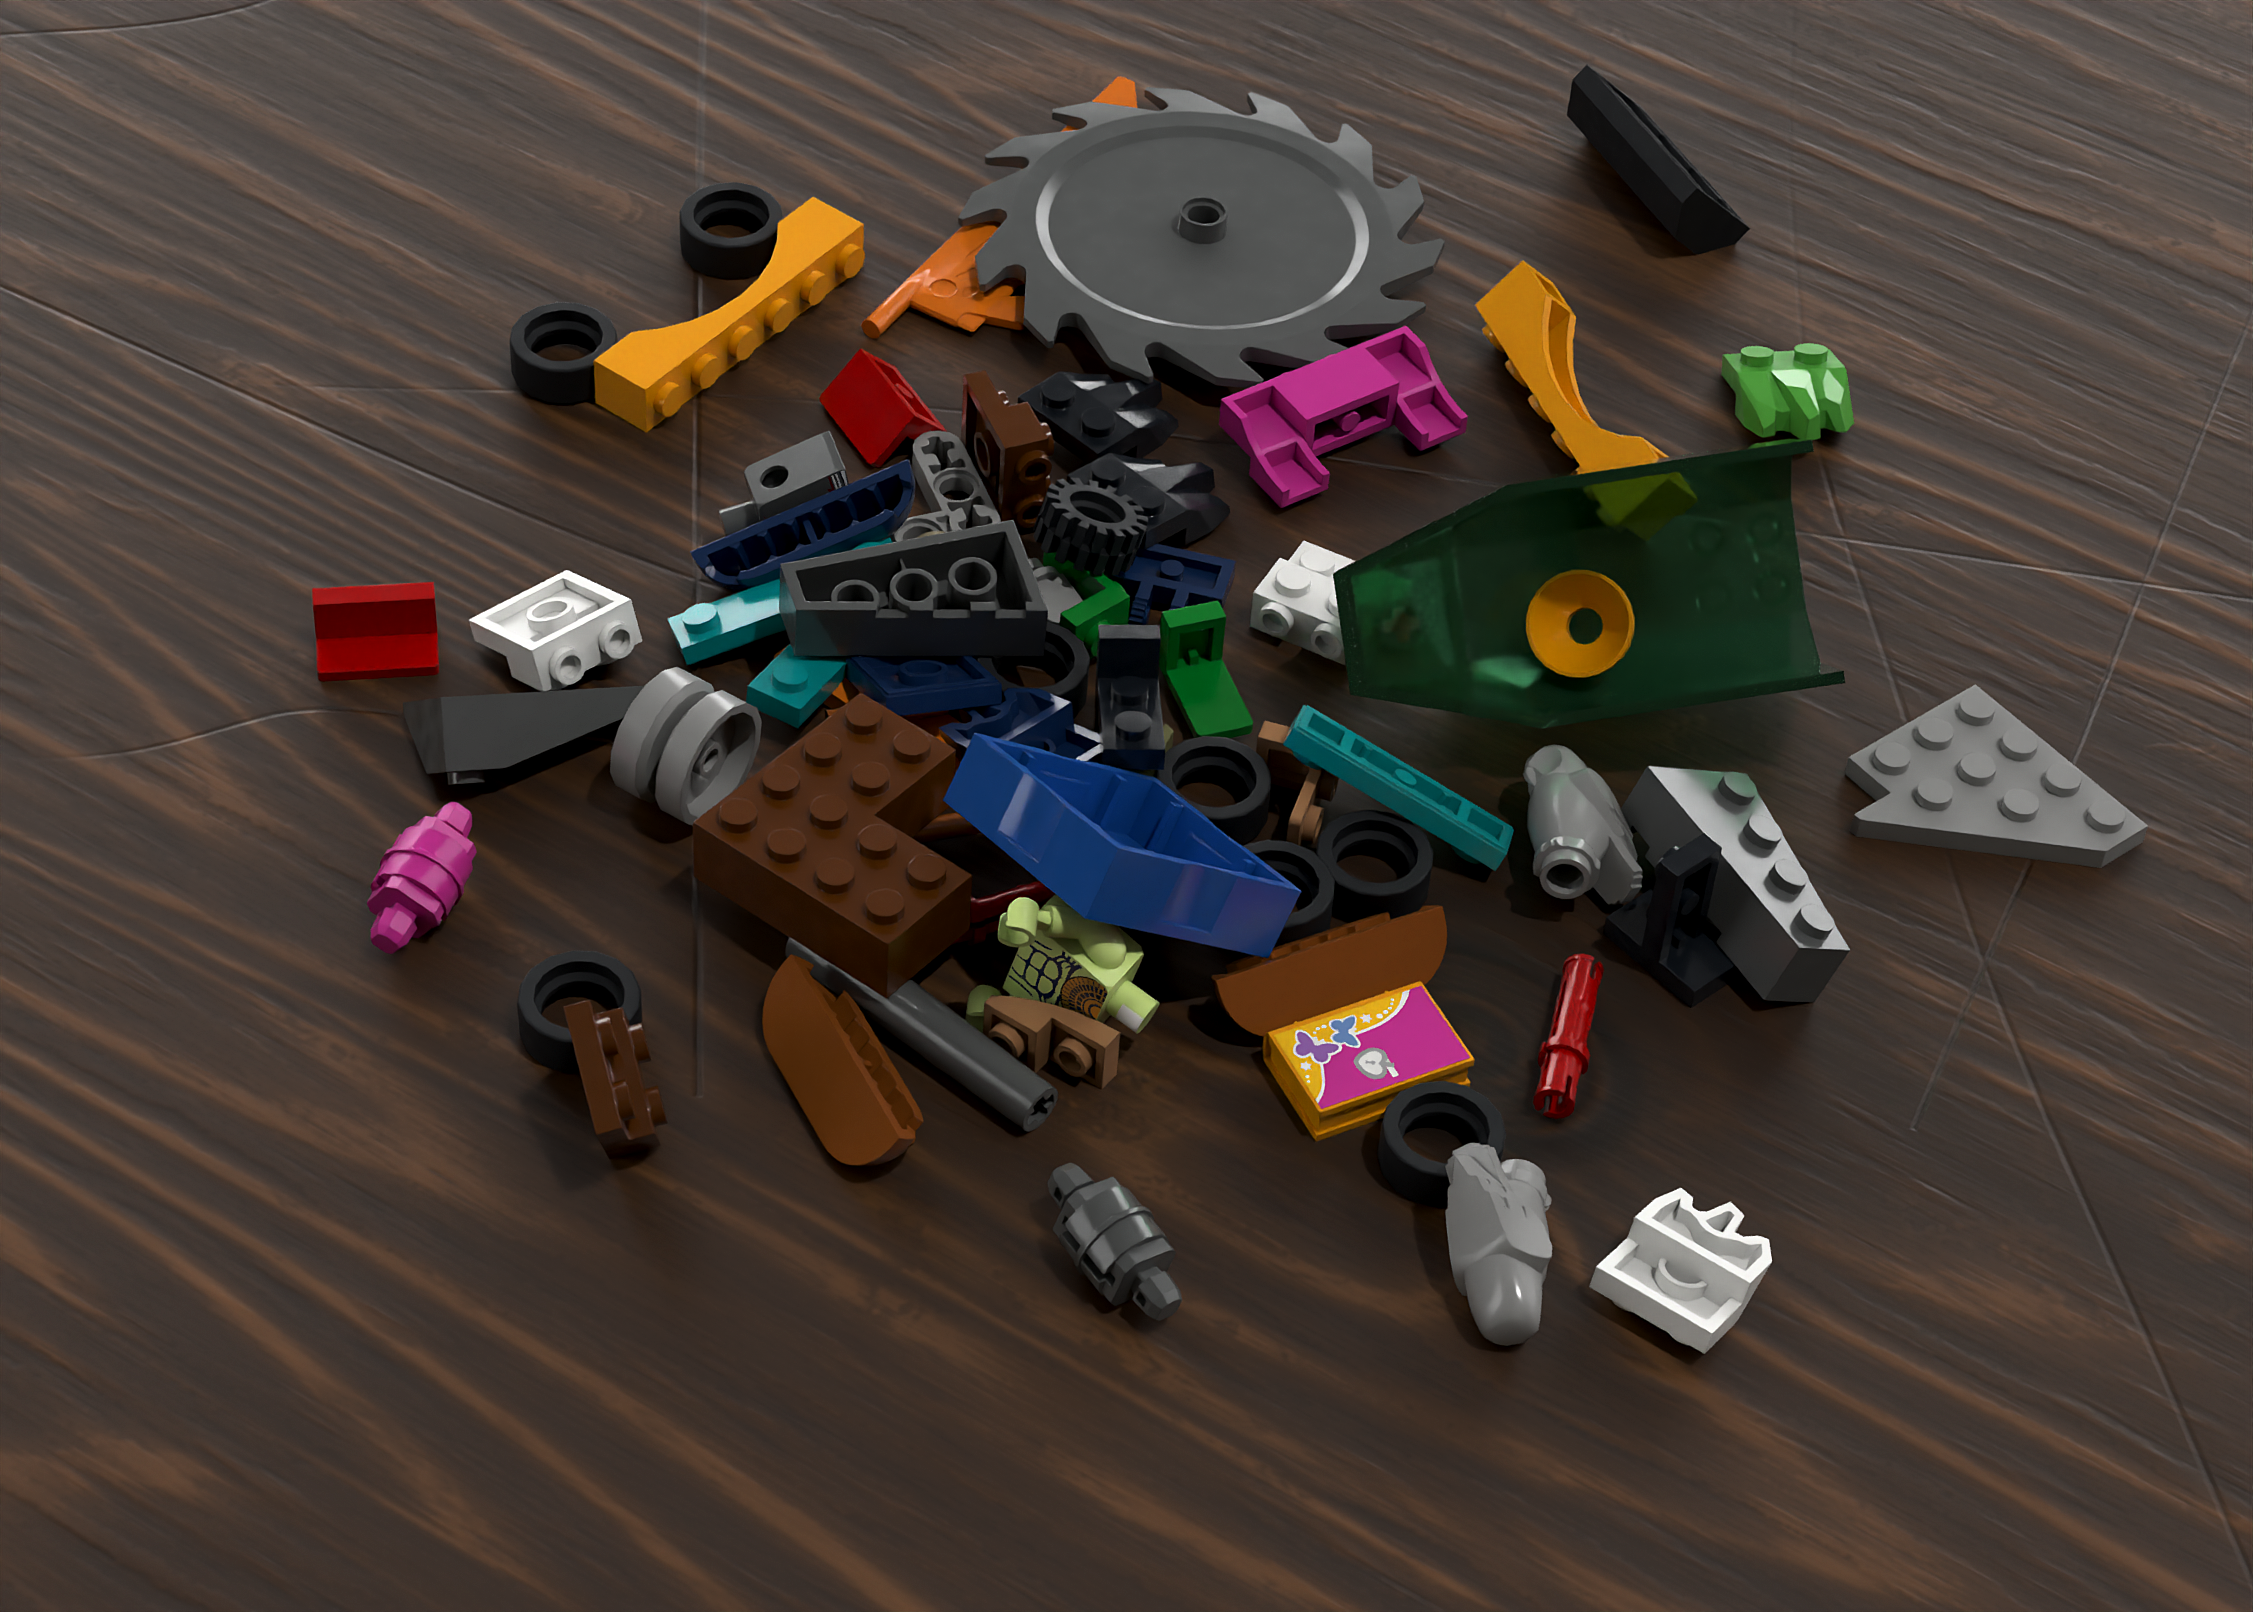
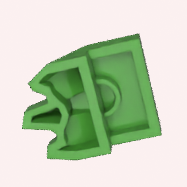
[1721,343,1854,442]

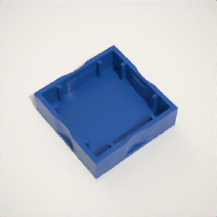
[943,733,1301,958]

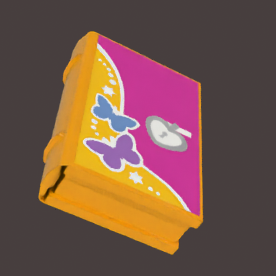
[1262,981,1475,1142]

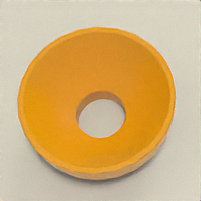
[1526,570,1635,678]

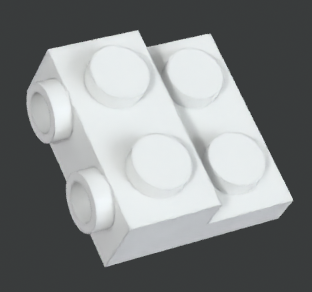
[1250,541,1408,669]
[469,570,642,691]

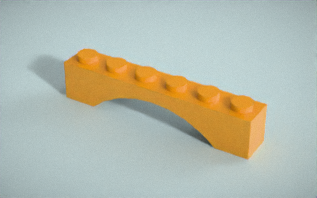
[594,197,865,433]
[1475,260,1697,542]

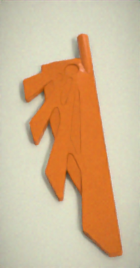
[861,76,1137,339]

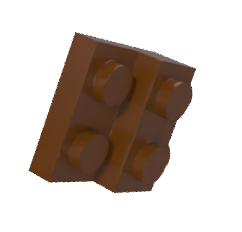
[961,370,1054,530]
[563,999,668,1160]

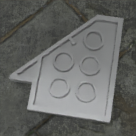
[1844,684,2148,868]

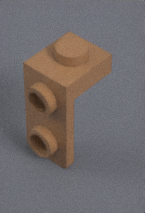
[1256,721,1339,847]

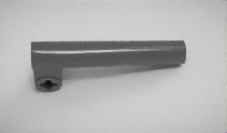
[786,937,1058,1132]

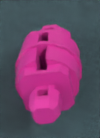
[367,802,477,954]

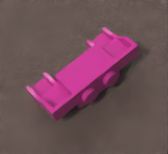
[1219,326,1468,508]

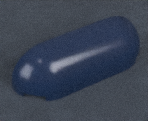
[690,459,915,593]

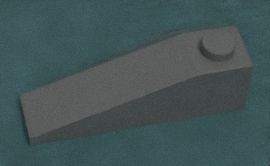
[403,686,644,785]

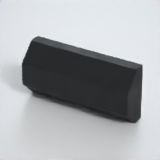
[1567,65,1750,255]

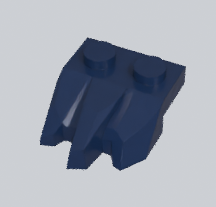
[938,688,1102,764]

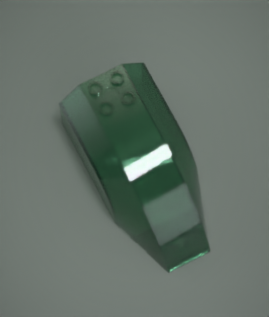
[1332,439,1845,728]

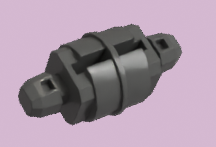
[1047,1162,1182,1321]

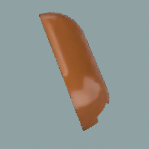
[1211,905,1447,1037]
[762,954,923,1166]

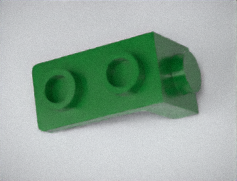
[1043,552,1130,659]
[1159,601,1253,738]

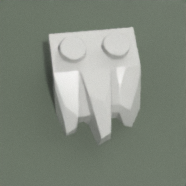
[1589,1188,1772,1354]

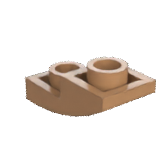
[983,995,1120,1090]

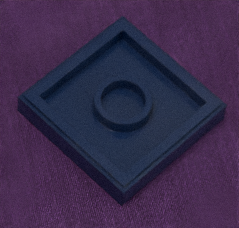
[846,656,1002,716]

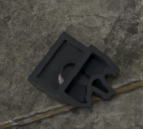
[1018,371,1179,464]
[1066,453,1230,550]

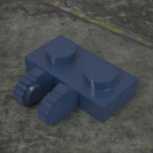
[1108,544,1236,625]

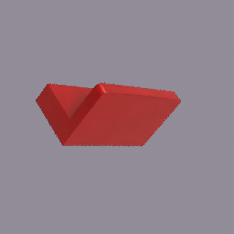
[819,348,947,468]
[312,582,439,682]

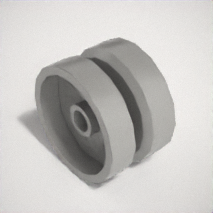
[610,667,762,826]

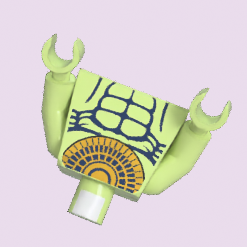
[965,894,1160,1034]

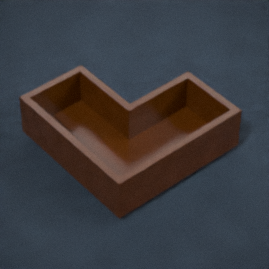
[693,693,972,999]

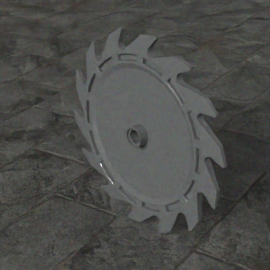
[958,87,1445,388]

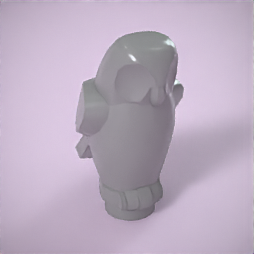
[1523,745,1643,905]
[1445,1143,1552,1346]

